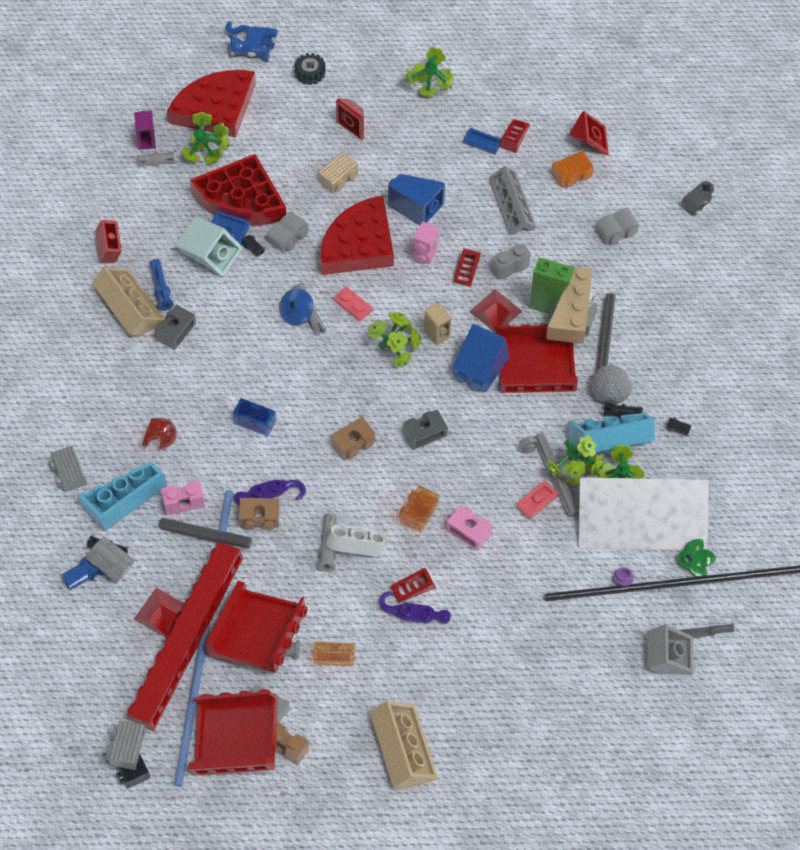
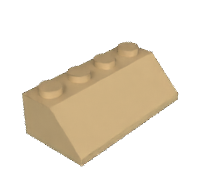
[92,267,166,336]
[370,701,439,789]

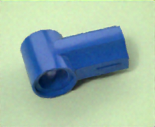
[61,556,104,590]

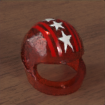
[142,417,177,449]

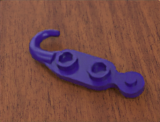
[234,480,306,505]
[379,591,451,624]

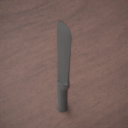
[680,624,734,638]

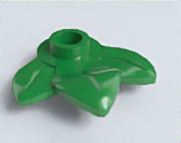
[677,539,716,577]

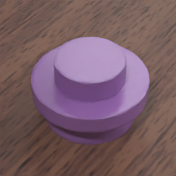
[614,567,634,586]

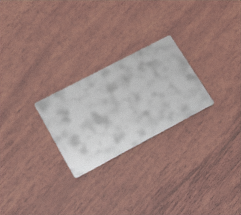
[579,478,709,550]

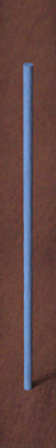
[174,490,233,787]

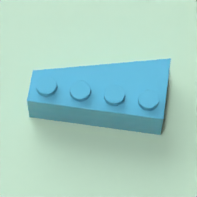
[568,413,655,454]
[78,461,167,531]

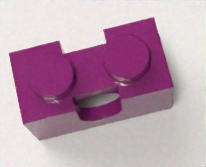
[134,111,156,150]

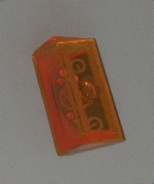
[313,642,355,666]

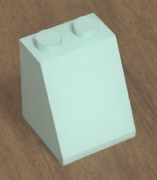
[175,216,243,277]

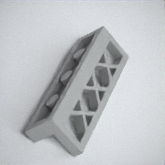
[489,166,537,235]

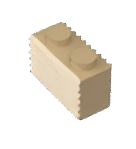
[317,152,358,193]
[424,303,452,346]

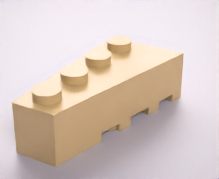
[546,267,592,344]

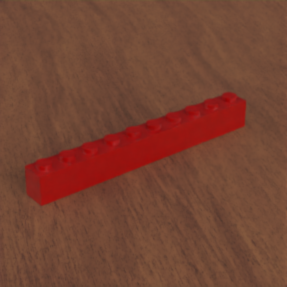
[127,542,244,731]

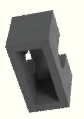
[155,304,196,350]
[403,409,448,450]

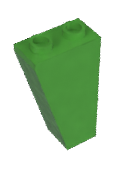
[529,257,575,313]

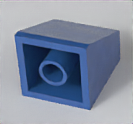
[388,174,445,226]
[452,323,509,392]

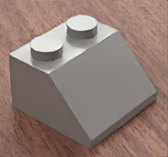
[647,624,694,675]

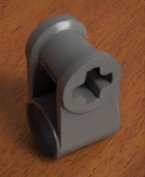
[681,181,714,215]

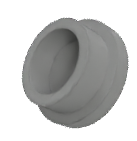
[519,436,538,453]

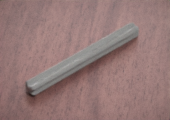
[534,433,579,517]

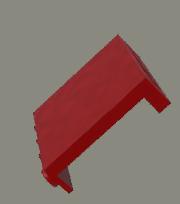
[497,324,578,393]
[205,581,308,673]
[188,689,278,775]

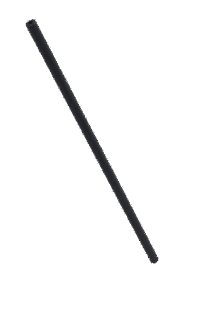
[545,565,800,601]

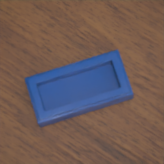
[463,128,501,155]

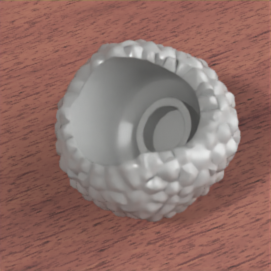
[591,365,632,404]

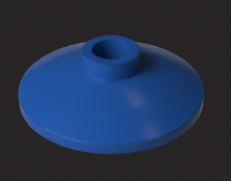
[279,288,314,326]

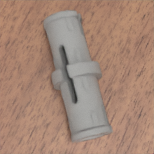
[138,152,175,166]

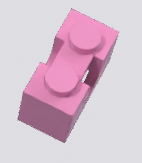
[413,221,439,264]
[161,480,205,515]
[446,505,492,551]

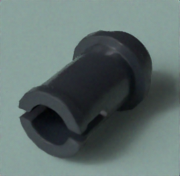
[242,235,265,257]
[666,417,692,436]

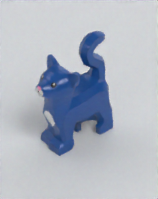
[225,21,278,63]

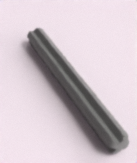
[597,293,616,370]
[159,518,252,549]

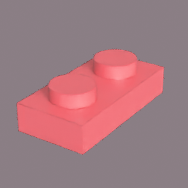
[333,286,373,322]
[517,481,559,519]

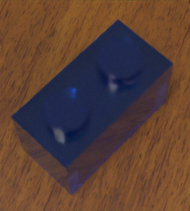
[233,398,276,437]

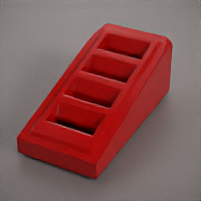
[500,119,530,153]
[453,248,481,287]
[391,567,436,603]

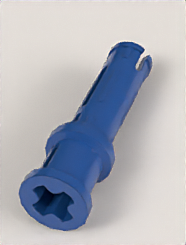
[149,259,174,311]

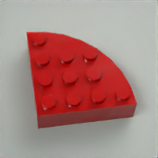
[167,70,256,138]
[190,154,287,225]
[320,195,394,275]

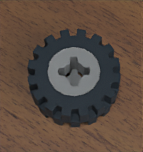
[295,53,326,85]

